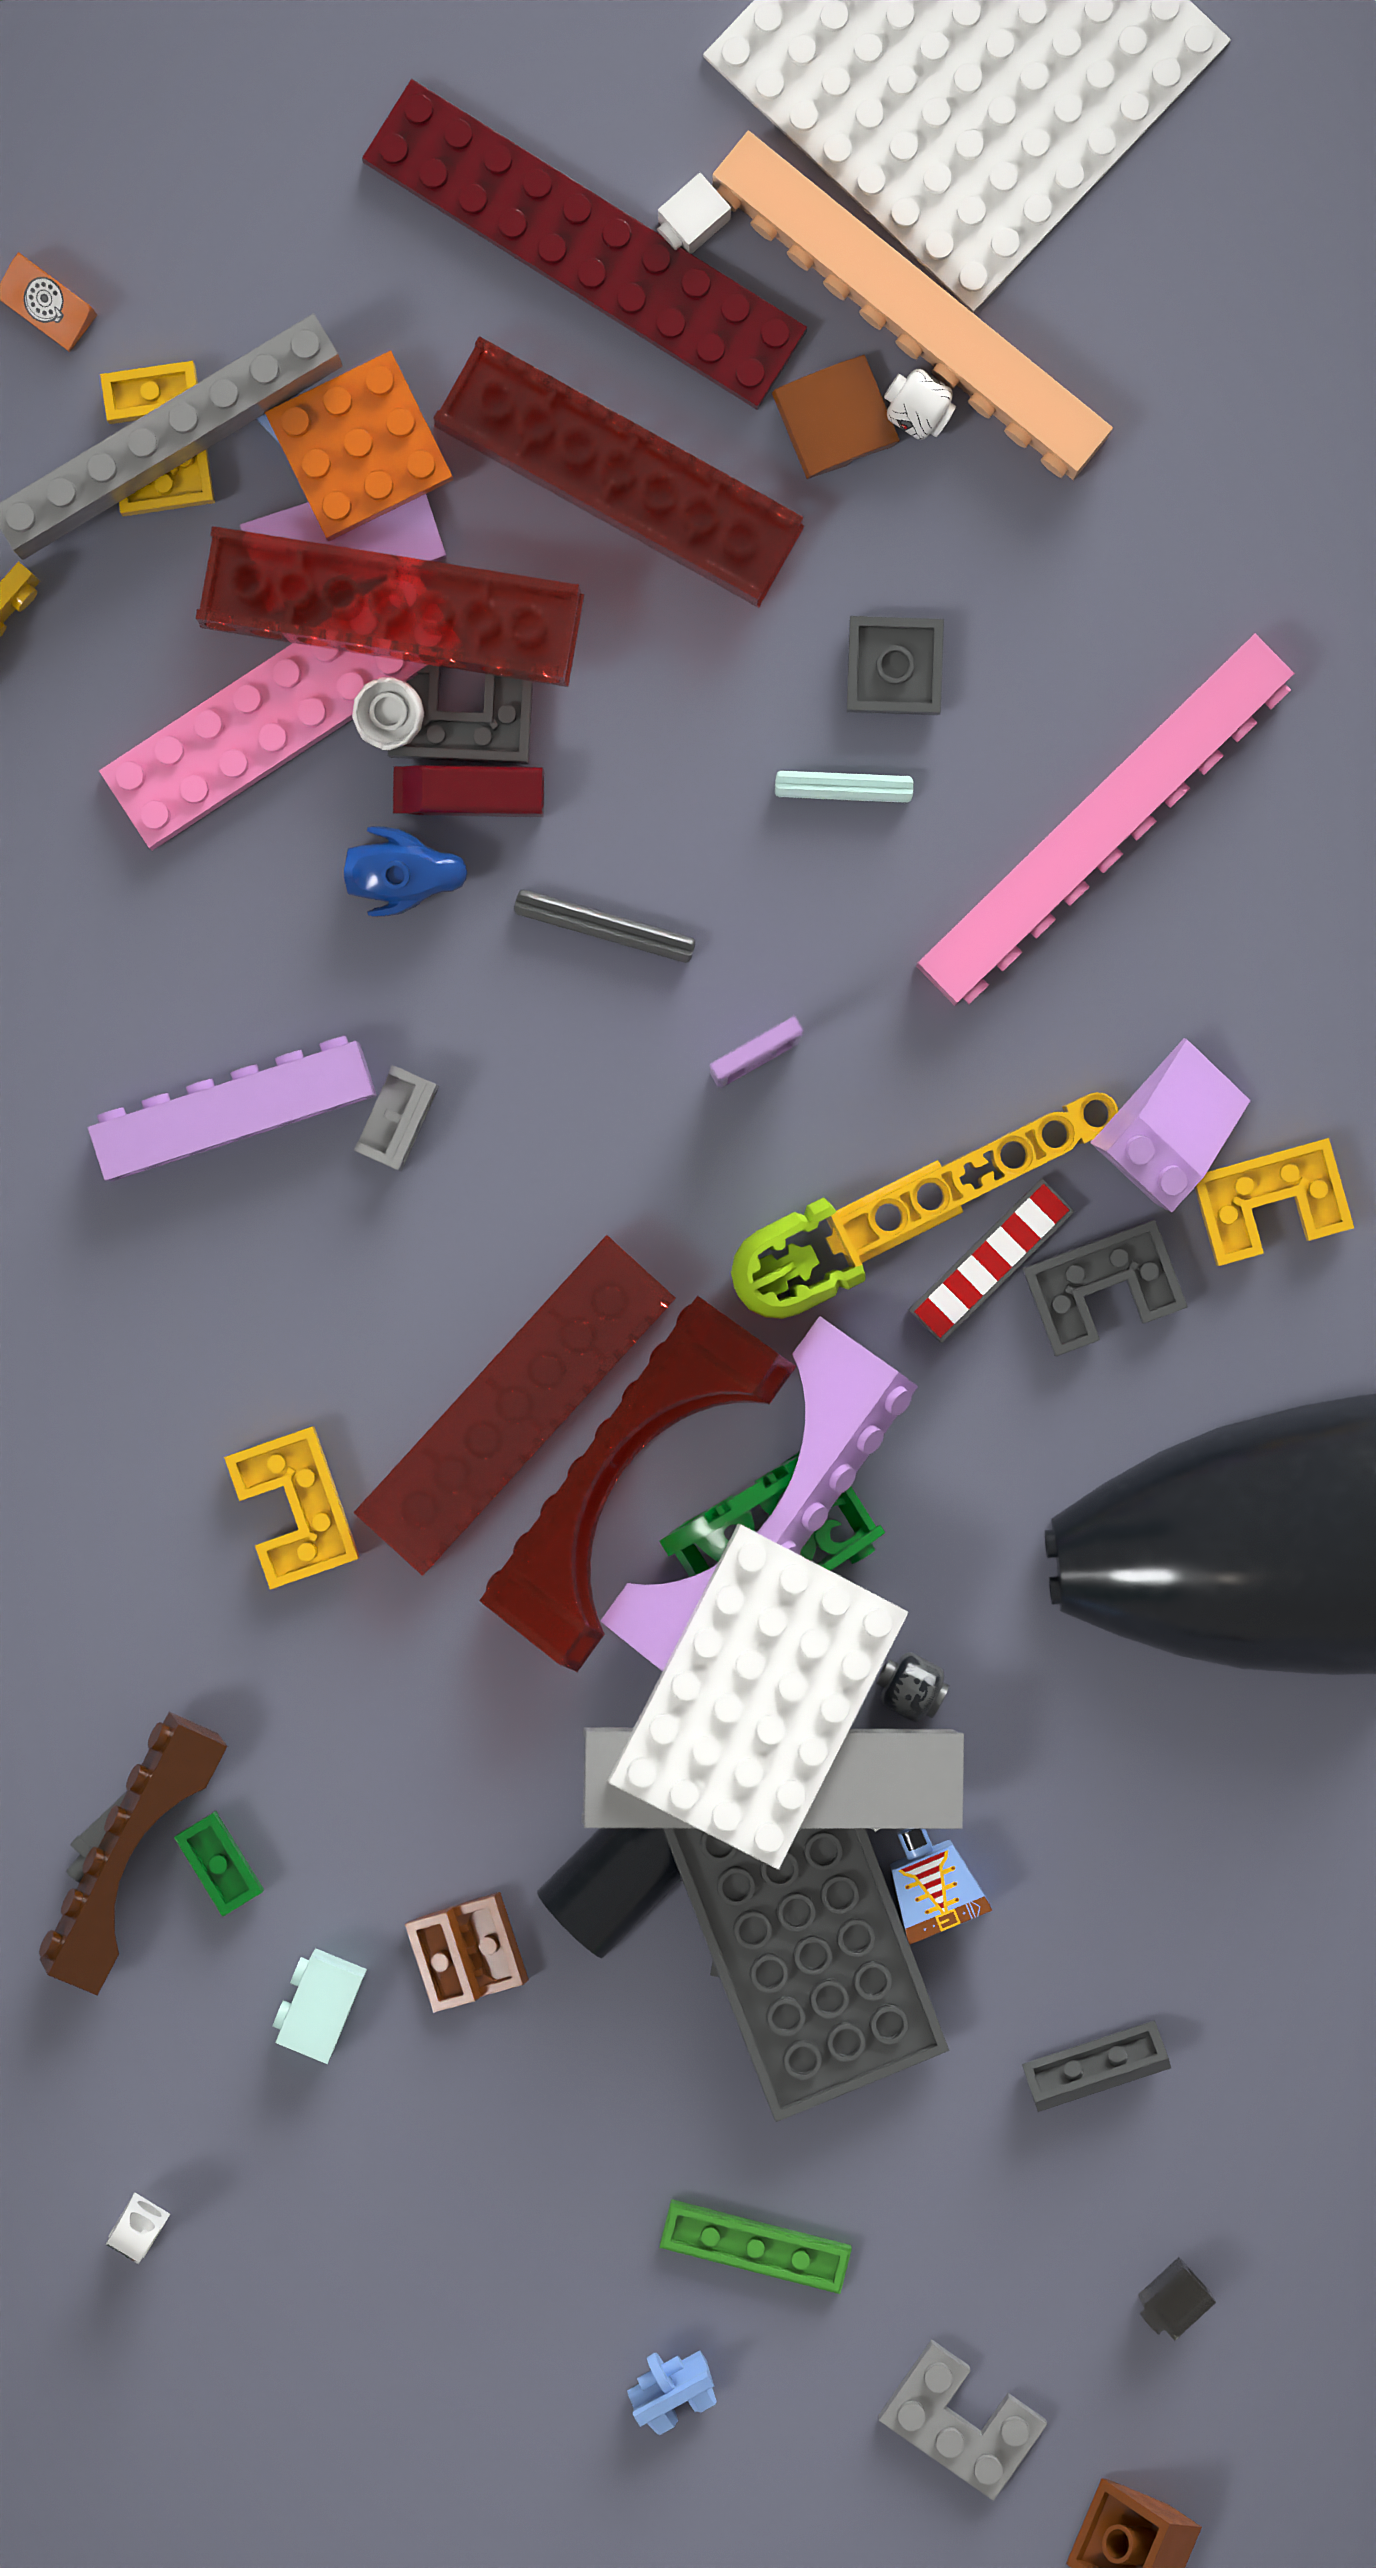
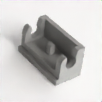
[354,1065,440,1171]

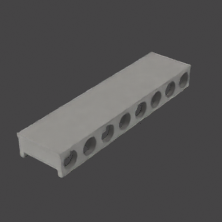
[582,1727,964,1829]

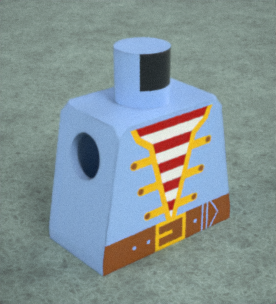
[890,1829,992,1944]

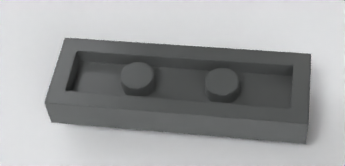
[1022,2020,1171,2112]

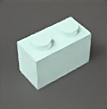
[273,1948,367,2064]

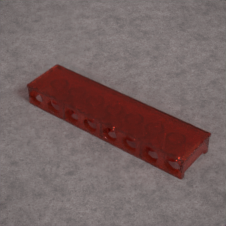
[433,336,805,608]
[196,526,585,687]
[353,1235,676,1576]

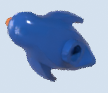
[344,826,467,917]

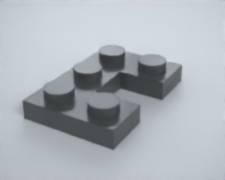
[388,664,534,764]
[1022,1220,1188,1356]

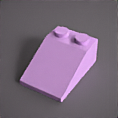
[1090,1038,1251,1213]

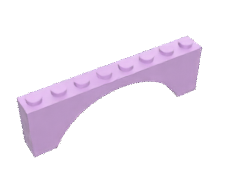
[600,1316,918,1672]

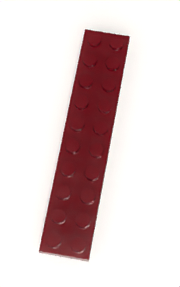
[362,79,807,410]

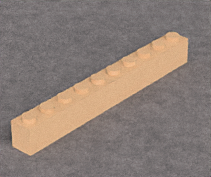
[713,130,1113,480]

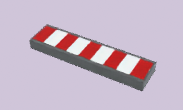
[908,1179,1075,1343]

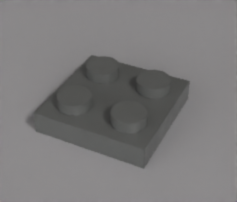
[846,616,944,715]

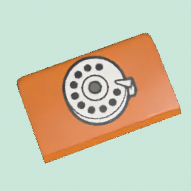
[0,252,97,352]

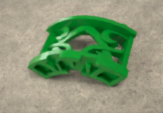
[659,1450,885,1577]

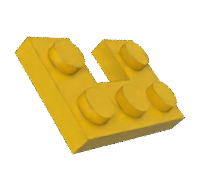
[100,360,215,517]
[1194,1138,1354,1266]
[224,1426,360,1590]

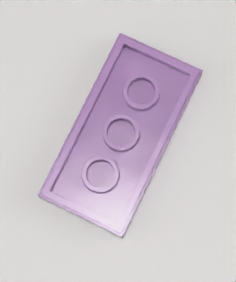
[240,494,447,616]
[710,1016,803,1088]

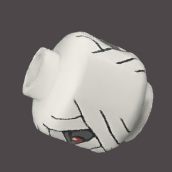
[884,369,956,440]

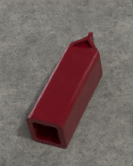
[393,765,544,817]

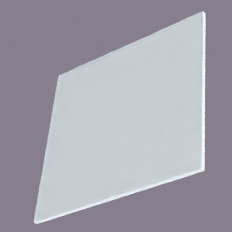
[703,0,1231,313]

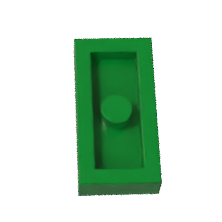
[174,1811,264,1917]

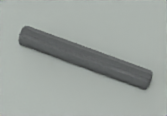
[514,889,695,963]

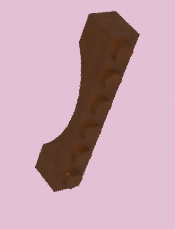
[39,1712,228,1996]

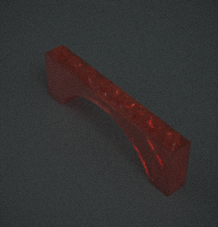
[479,1295,797,1673]

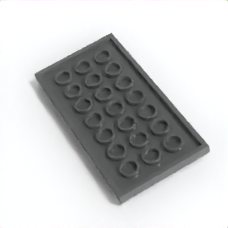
[662,1828,950,2122]

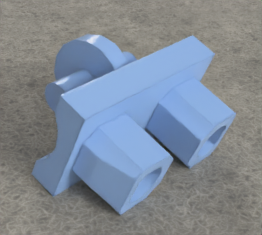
[627,2350,716,2435]

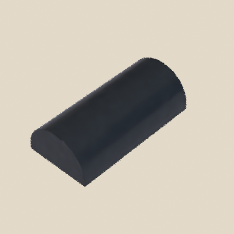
[537,1828,681,1958]

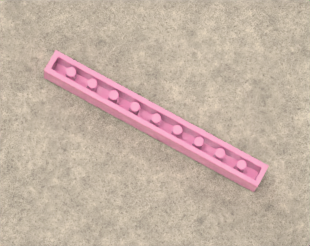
[916,633,1295,1006]

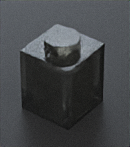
[1138,2257,1216,2340]

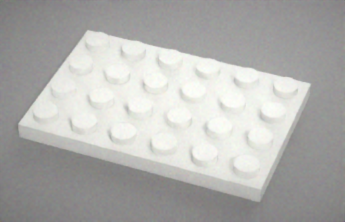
[607,1524,908,1870]

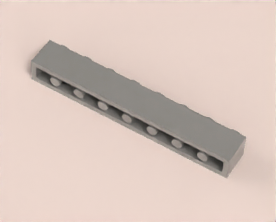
[0,313,343,560]

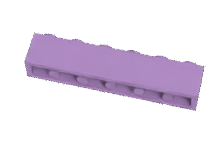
[88,1036,377,1182]

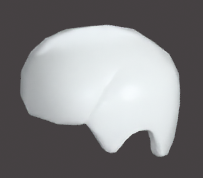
[352,677,424,750]

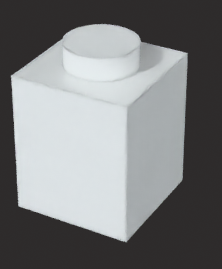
[657,173,731,254]

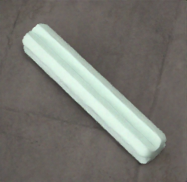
[775,771,913,803]

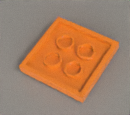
[265,350,454,542]

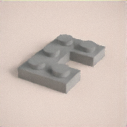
[878,2339,1047,2501]

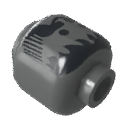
[876,1652,949,1722]

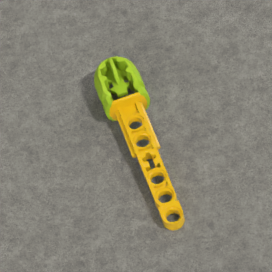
[731,1092,1118,1319]

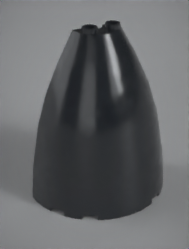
[1044,1394,1376,1675]

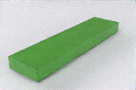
[659,2199,852,2294]

